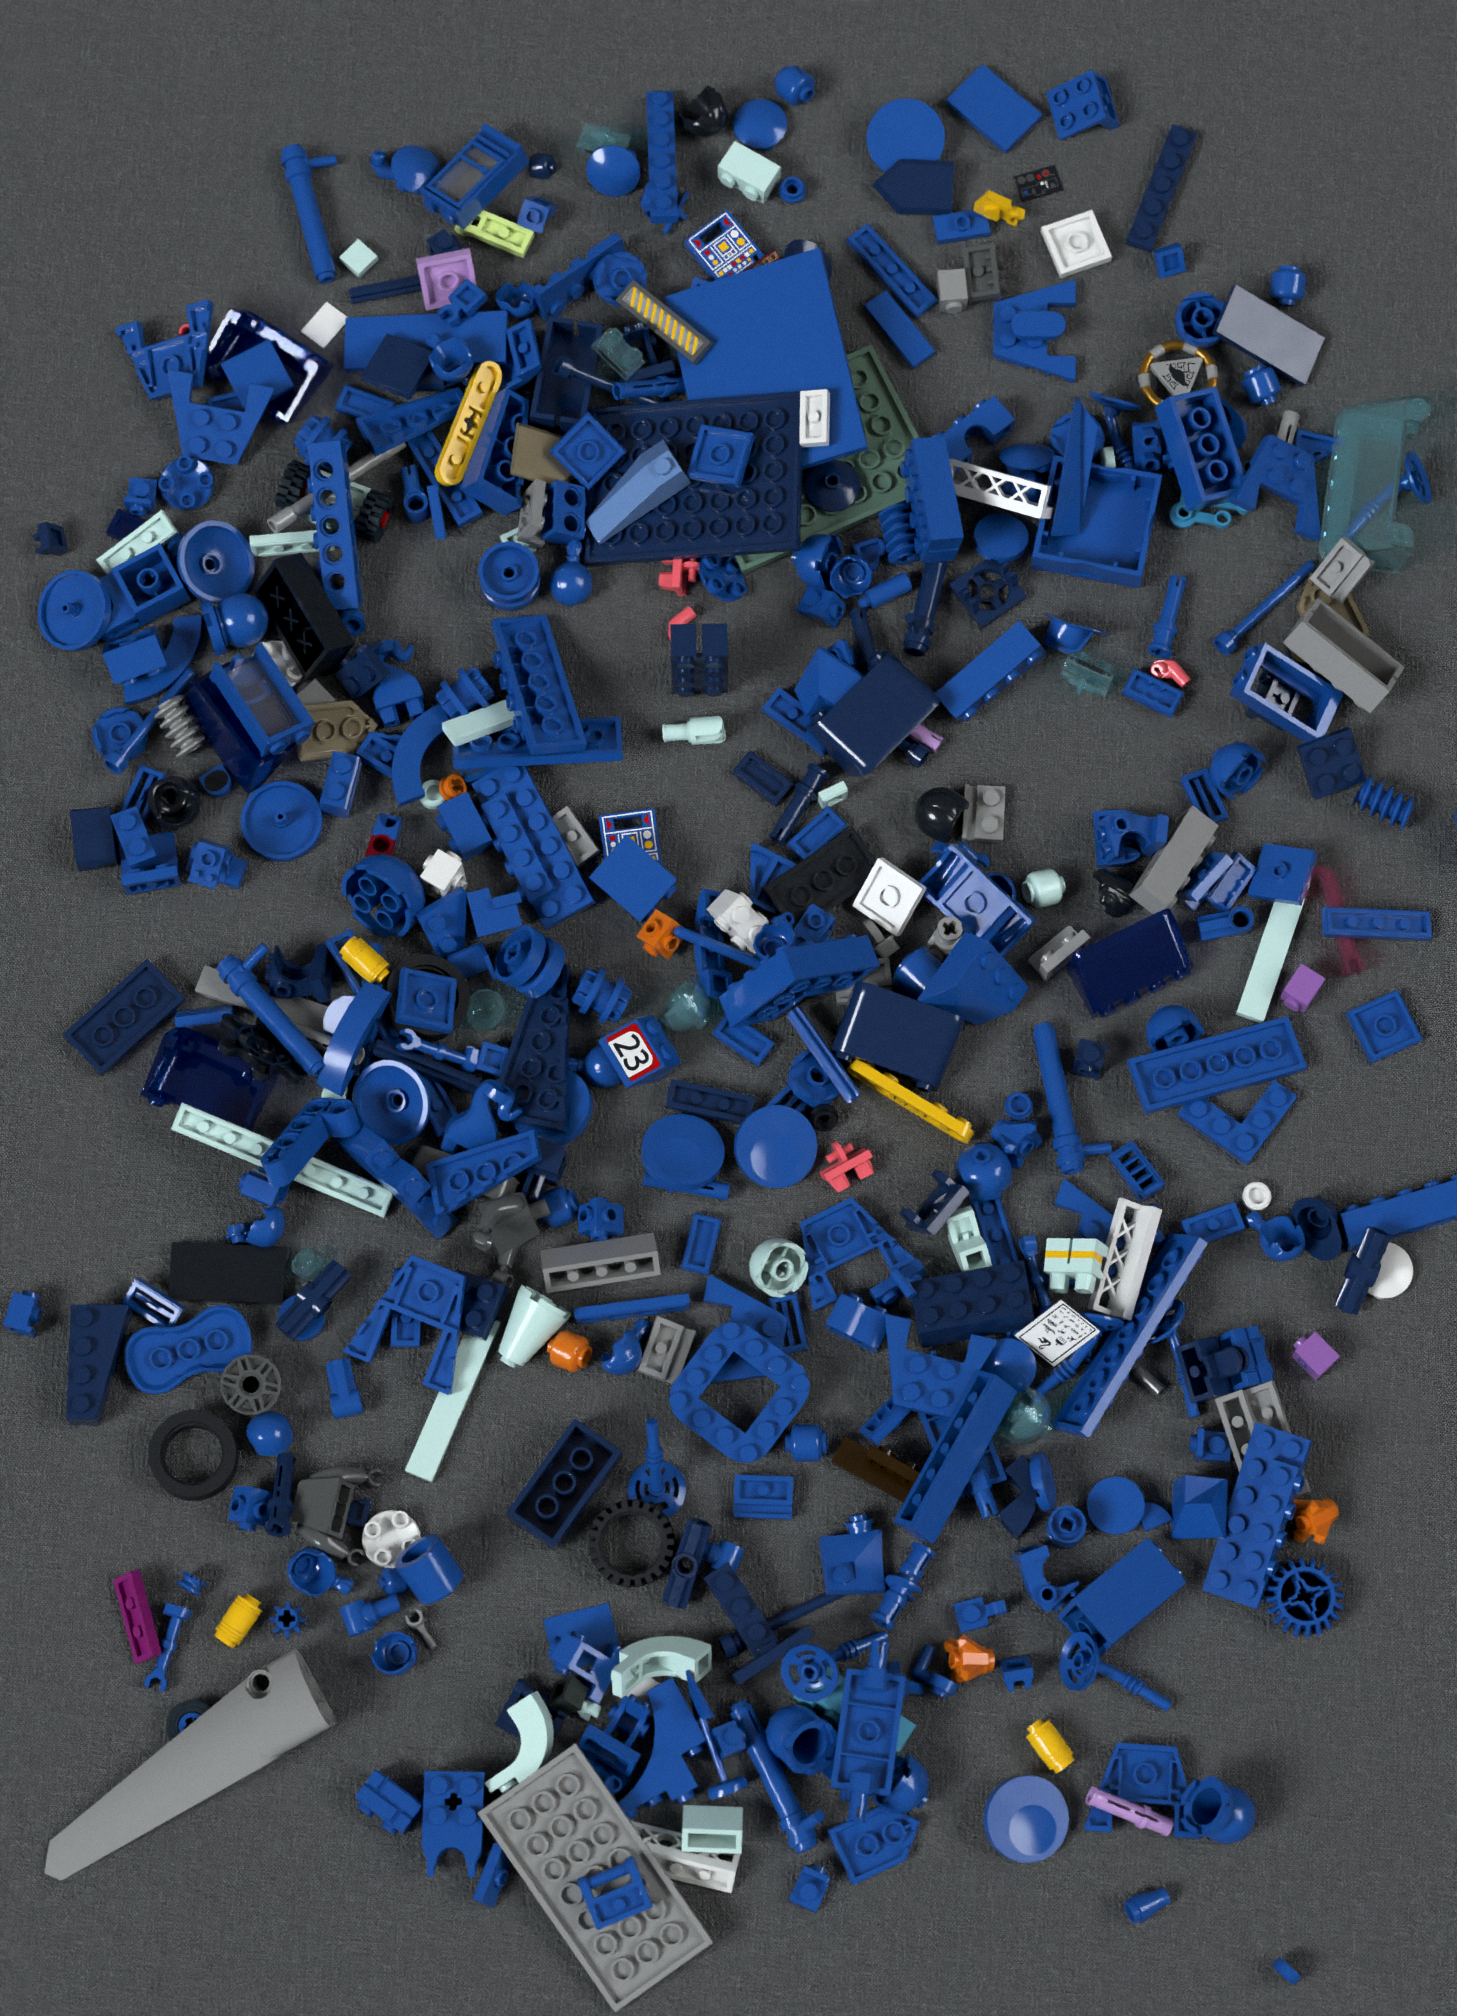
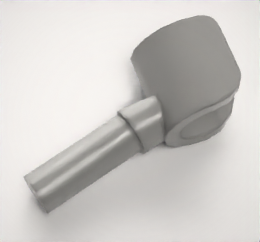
[405,1609,437,1649]

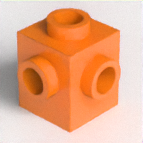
[636,909,683,960]

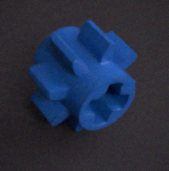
[269,1601,307,1640]

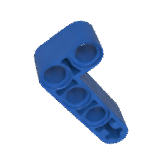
[261,1098,361,1188]

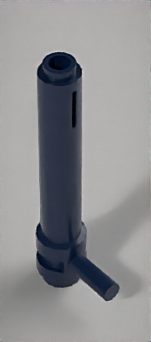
[902,561,949,657]

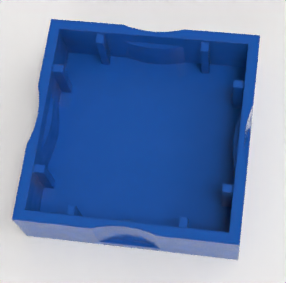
[1031,455,1162,588]

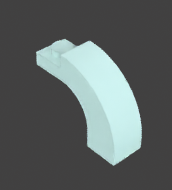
[611,1636,712,1698]
[484,1691,554,1793]

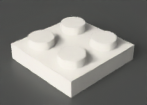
[1041,210,1112,278]
[852,857,927,936]

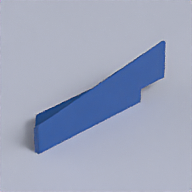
[1051,396,1098,536]

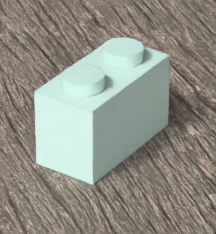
[718,141,781,204]
[682,1805,743,1854]

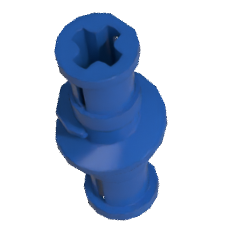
[870,1542,936,1630]

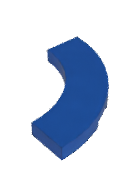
[123,615,202,705]
[391,704,449,807]

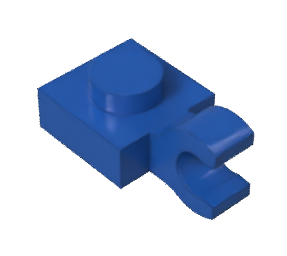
[953,1597,1007,1633]

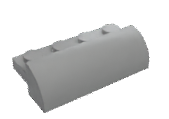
[1215,1381,1311,1498]

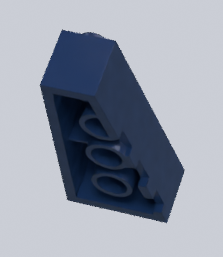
[66,1304,133,1426]

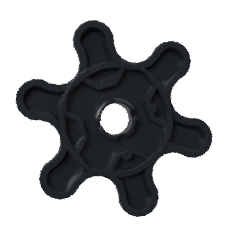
[218,1013,308,1083]

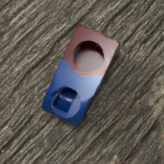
[366,813,403,857]

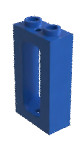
[1229,643,1344,743]

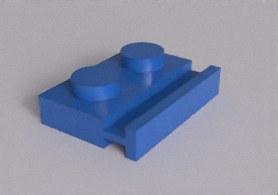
[733,1474,793,1520]

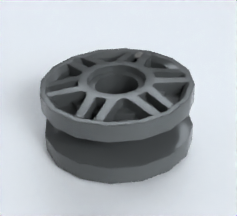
[221,1354,281,1415]

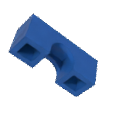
[934,396,1015,474]

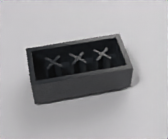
[253,552,355,681]

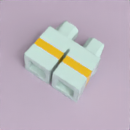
[1044,1238,1108,1294]

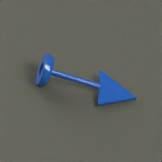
[685,1670,749,1800]

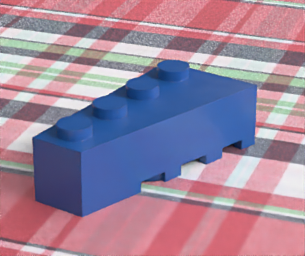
[460,388,529,516]
[935,620,1047,723]

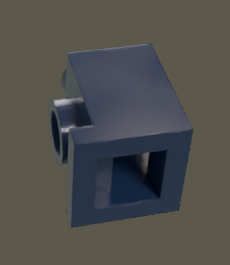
[426,228,462,256]
[1071,1038,1108,1080]

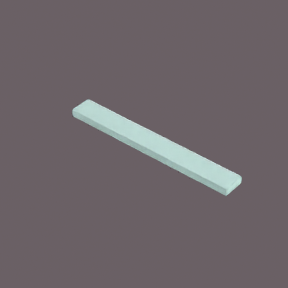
[171,1103,393,1218]

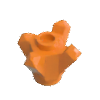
[1293,1498,1339,1544]
[944,1634,995,1684]

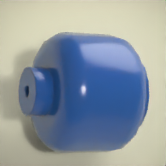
[378,1568,409,1596]

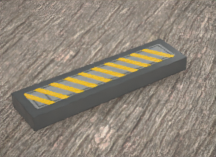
[616,280,713,366]

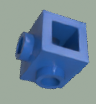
[578,1197,624,1241]
[228,1486,273,1532]

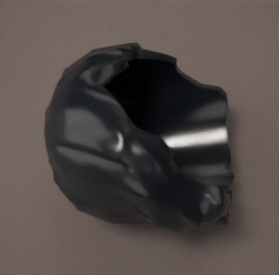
[677,85,728,138]
[1093,868,1136,918]

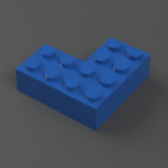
[719,934,880,1028]

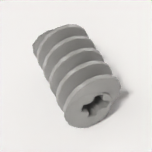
[152,695,205,759]

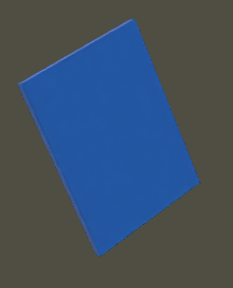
[665,247,869,470]

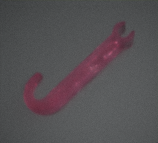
[1304,865,1364,978]

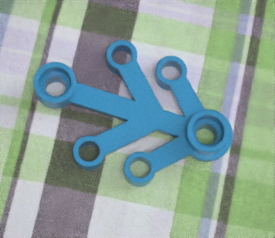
[1169,459,1251,529]

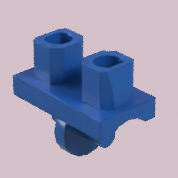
[1131,419,1162,472]

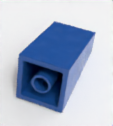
[1057,1537,1186,1658]

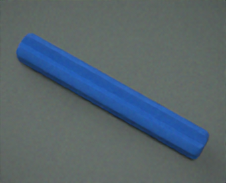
[787,1006,861,1103]

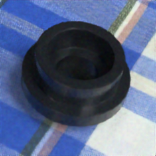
[810,1104,838,1132]

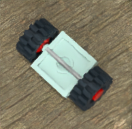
[275,460,394,544]

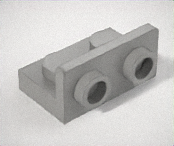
[517,479,547,548]
[1028,926,1091,982]

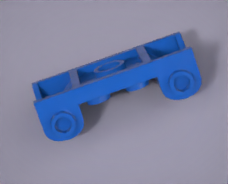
[918,843,1038,958]

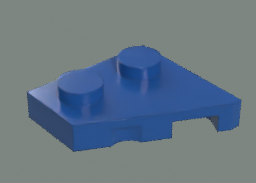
[355,732,427,778]
[750,842,796,917]
[416,886,467,959]

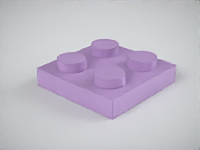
[416,248,477,311]

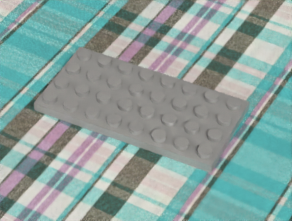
[478,1743,714,2012]

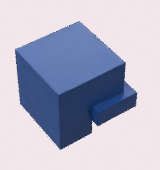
[466,887,522,939]

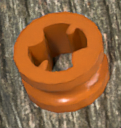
[439,773,467,801]

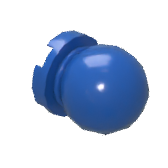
[200,593,269,657]
[766,1704,837,1776]
[1181,1775,1256,1844]

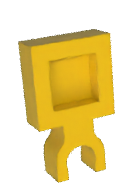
[974,190,1025,227]

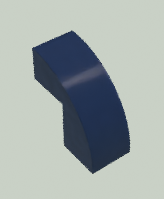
[996,1454,1037,1541]

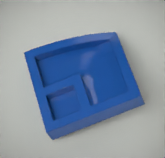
[819,1529,885,1595]

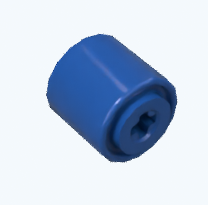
[892,946,943,1001]
[394,1534,464,1604]

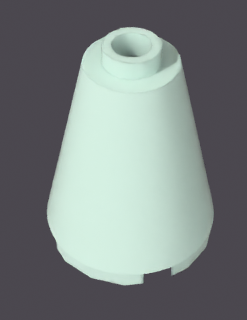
[498,1284,571,1368]

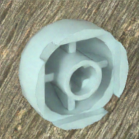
[749,1238,808,1298]

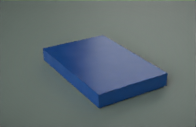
[946,64,1042,154]

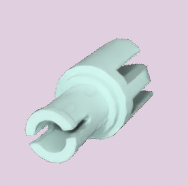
[662,716,726,745]

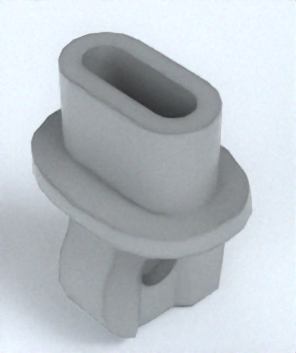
[863,918,900,958]

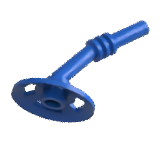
[1089,391,1142,470]
[1346,451,1431,542]
[1146,1300,1200,1418]
[1029,1313,1124,1402]
[628,1418,686,1517]
[781,1630,889,1702]
[1059,1632,1172,1712]

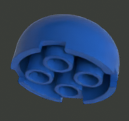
[341,854,426,938]

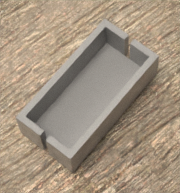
[1283,598,1405,713]

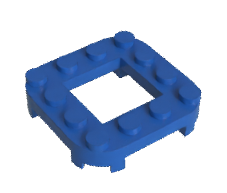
[669,1322,810,1463]

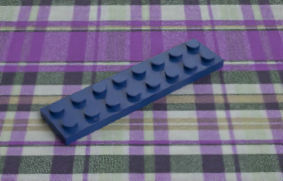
[1052,1232,1208,1438]

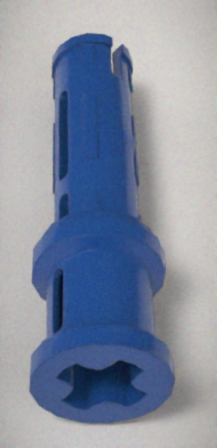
[1147,575,1187,659]

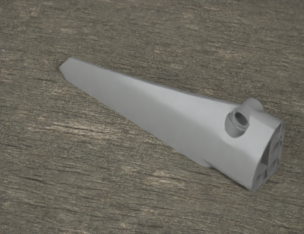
[44,1649,337,1881]

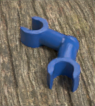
[930,841,990,869]

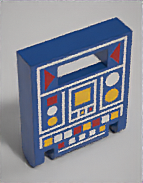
[684,209,765,281]
[598,808,662,866]

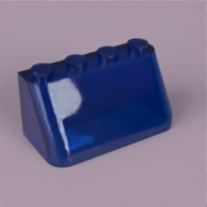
[184,662,296,794]
[1066,909,1194,1019]

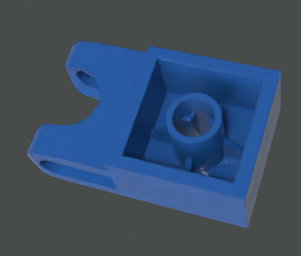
[99,543,191,642]

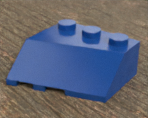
[917,932,1029,1026]

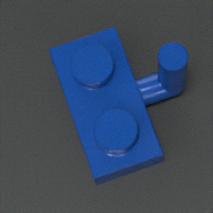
[870,1259,926,1307]

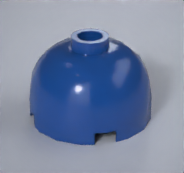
[1175,292,1224,349]
[792,534,842,590]
[1209,742,1265,799]
[1145,1005,1205,1053]
[955,1142,1013,1201]
[872,1752,929,1814]

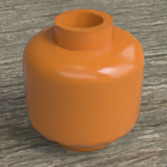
[547,1330,592,1372]

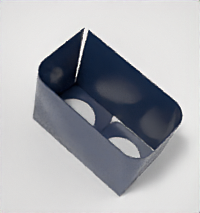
[70,807,119,872]

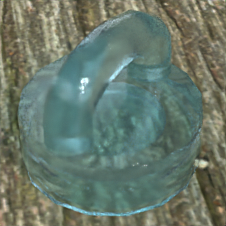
[291,1248,323,1281]

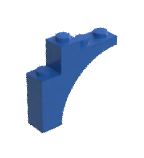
[334,1124,459,1240]
[618,1678,707,1820]

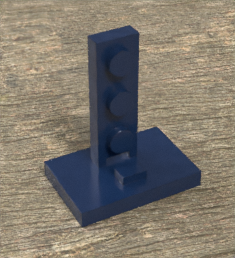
[703,1562,814,1685]

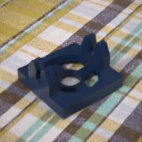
[949,559,1027,629]
[899,1169,969,1236]

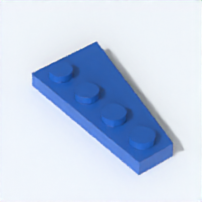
[532,233,626,323]
[356,387,464,457]
[426,1130,542,1219]

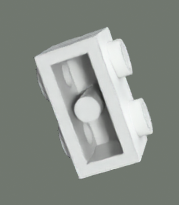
[420,849,467,900]
[707,889,769,954]

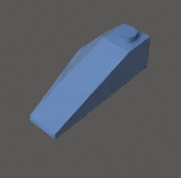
[585,440,691,545]

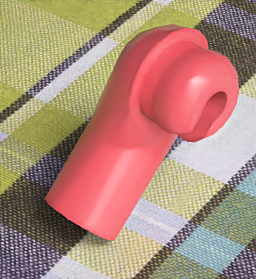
[668,606,696,641]
[1150,660,1192,688]

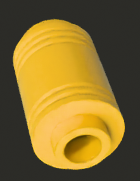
[339,936,391,985]
[214,1593,262,1649]
[1026,1718,1075,1774]

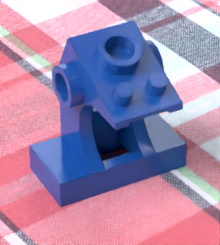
[1095,812,1169,864]
[185,839,248,890]
[1011,1543,1079,1613]
[547,1631,622,1704]
[579,1694,652,1777]

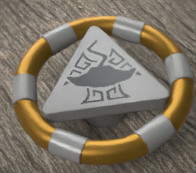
[1138,340,1219,407]

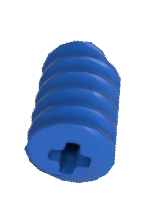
[878,503,921,565]
[1351,776,1414,831]

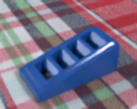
[1108,1141,1165,1203]

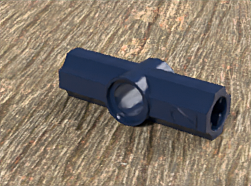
[1334,1226,1391,1315]
[275,1260,352,1342]
[662,1517,713,1609]

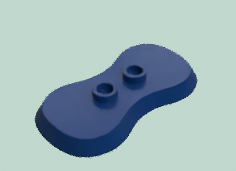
[124,1305,253,1394]

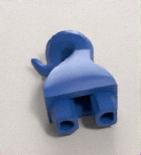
[373,639,425,728]
[441,1079,522,1155]

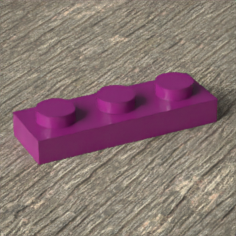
[113,1570,162,1664]

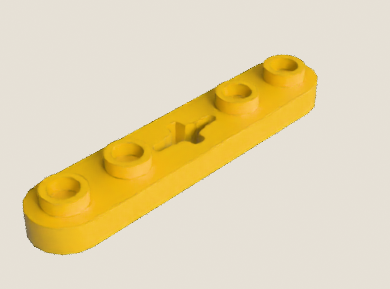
[435,361,502,487]
[847,1059,974,1144]

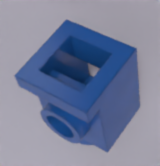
[3,1290,42,1338]
[711,1720,747,1761]

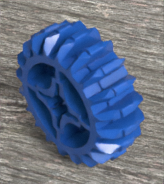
[1264,1558,1344,1638]

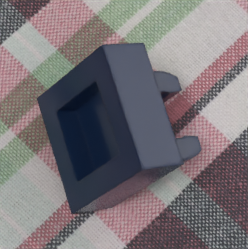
[33,521,68,556]

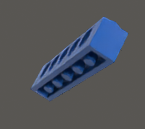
[304,439,363,610]

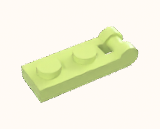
[454,210,535,258]

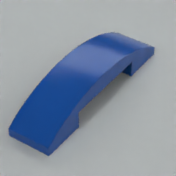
[694,889,732,999]
[317,981,392,1097]

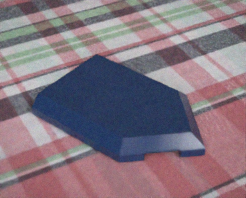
[872,159,954,216]

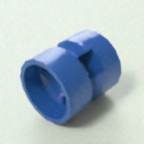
[1045,1505,1086,1549]

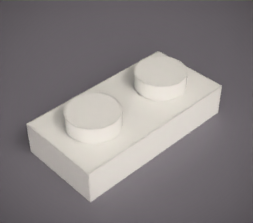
[799,389,830,448]

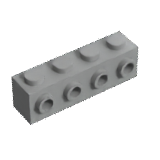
[1129,805,1219,916]
[540,1232,661,1293]

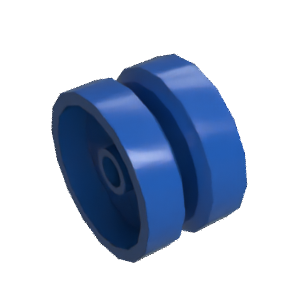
[478,541,541,612]
[494,926,565,998]

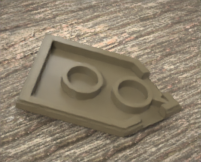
[510,422,575,485]
[1297,573,1371,637]
[297,700,378,761]

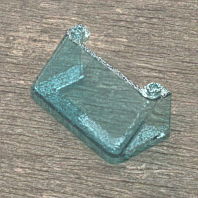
[1319,395,1433,575]

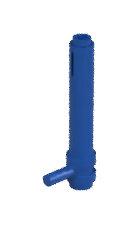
[280,144,337,284]
[216,943,325,1077]
[1033,1022,1111,1175]
[730,1700,825,1855]

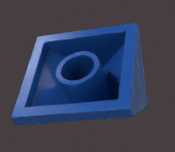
[794,646,864,716]
[1171,1475,1228,1540]

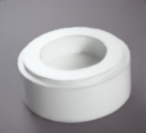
[1242,1182,1271,1212]

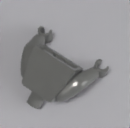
[473,1192,551,1289]
[290,1466,383,1567]

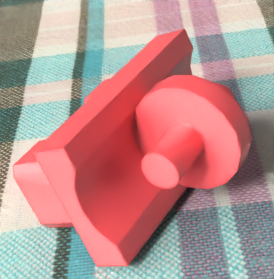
[659,558,699,596]
[819,1141,874,1192]

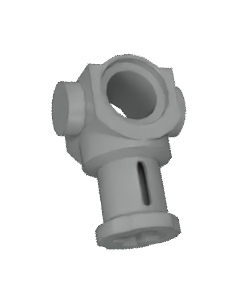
[927,916,963,961]

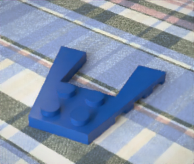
[343,1255,466,1395]

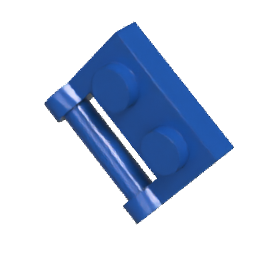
[577,1856,653,1930]

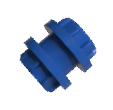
[294,415,353,472]
[435,667,495,719]
[571,967,632,1024]

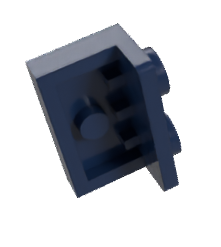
[334,640,390,701]

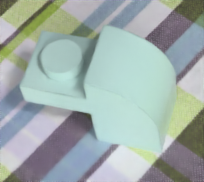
[945,1205,992,1272]

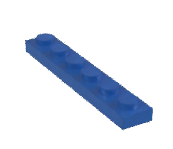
[646,91,678,224]

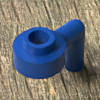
[912,1644,959,1699]

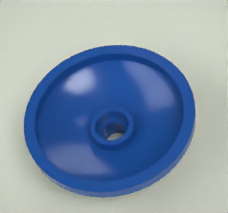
[177,520,255,604]
[352,1059,431,1145]

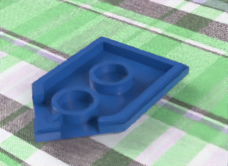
[827,1806,921,1886]

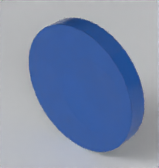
[866,98,945,173]
[38,570,111,652]
[241,781,323,862]
[513,1069,593,1146]
[734,1105,817,1188]
[641,1114,725,1191]
[983,1775,1069,1863]

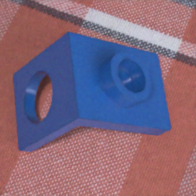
[446,942,497,980]

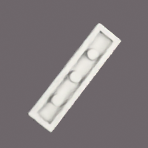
[949,459,1054,519]
[1087,1198,1162,1321]
[631,1821,742,1893]

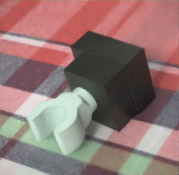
[547,1676,601,1721]

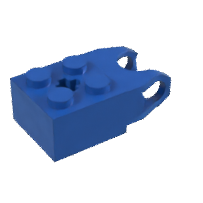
[422,1771,486,1878]

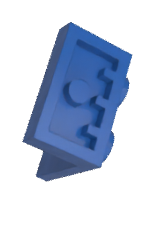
[1046,70,1120,140]
[118,832,182,895]

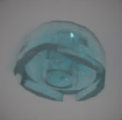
[656,976,711,1034]
[997,1385,1052,1445]

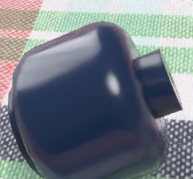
[528,153,557,180]

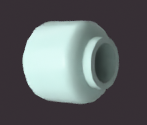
[1022,869,1066,908]

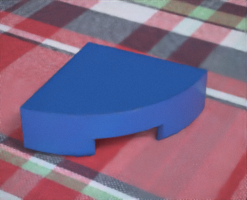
[1141,1502,1172,1533]

